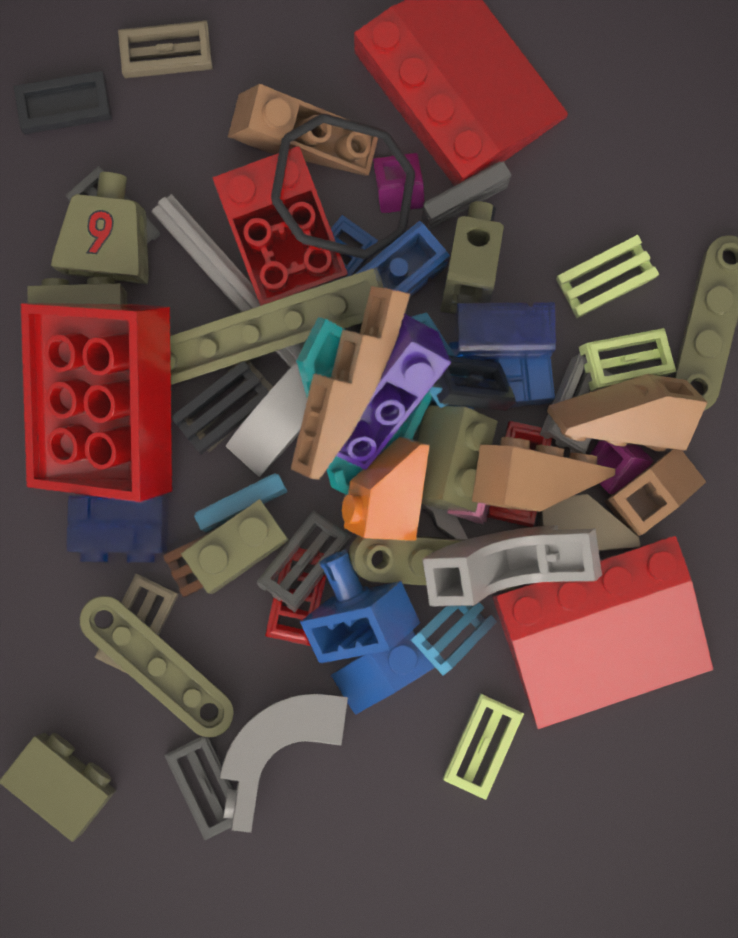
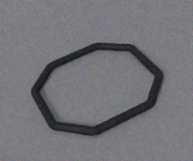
[271,114,415,259]

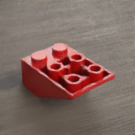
[212,146,348,306]

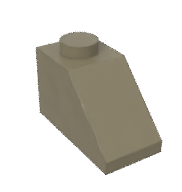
[537,494,640,551]

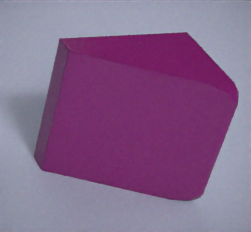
[373,153,425,213]
[589,440,653,494]

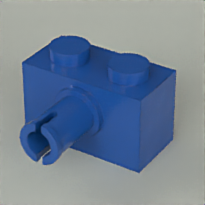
[300,550,420,663]

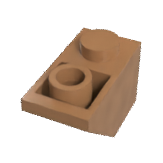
[604,449,706,536]

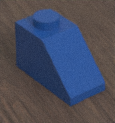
[331,630,435,715]

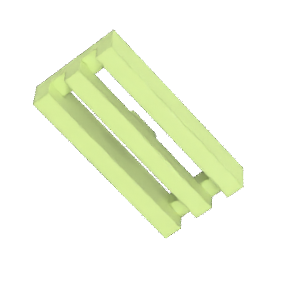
[556,235,659,318]
[579,328,676,391]
[443,693,524,800]

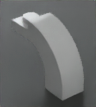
[226,362,307,477]
[423,525,602,606]
[220,694,348,833]

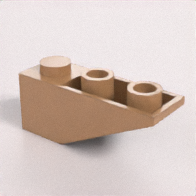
[228,84,378,176]
[547,374,707,451]
[472,437,615,512]

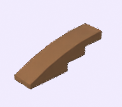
[291,286,410,480]

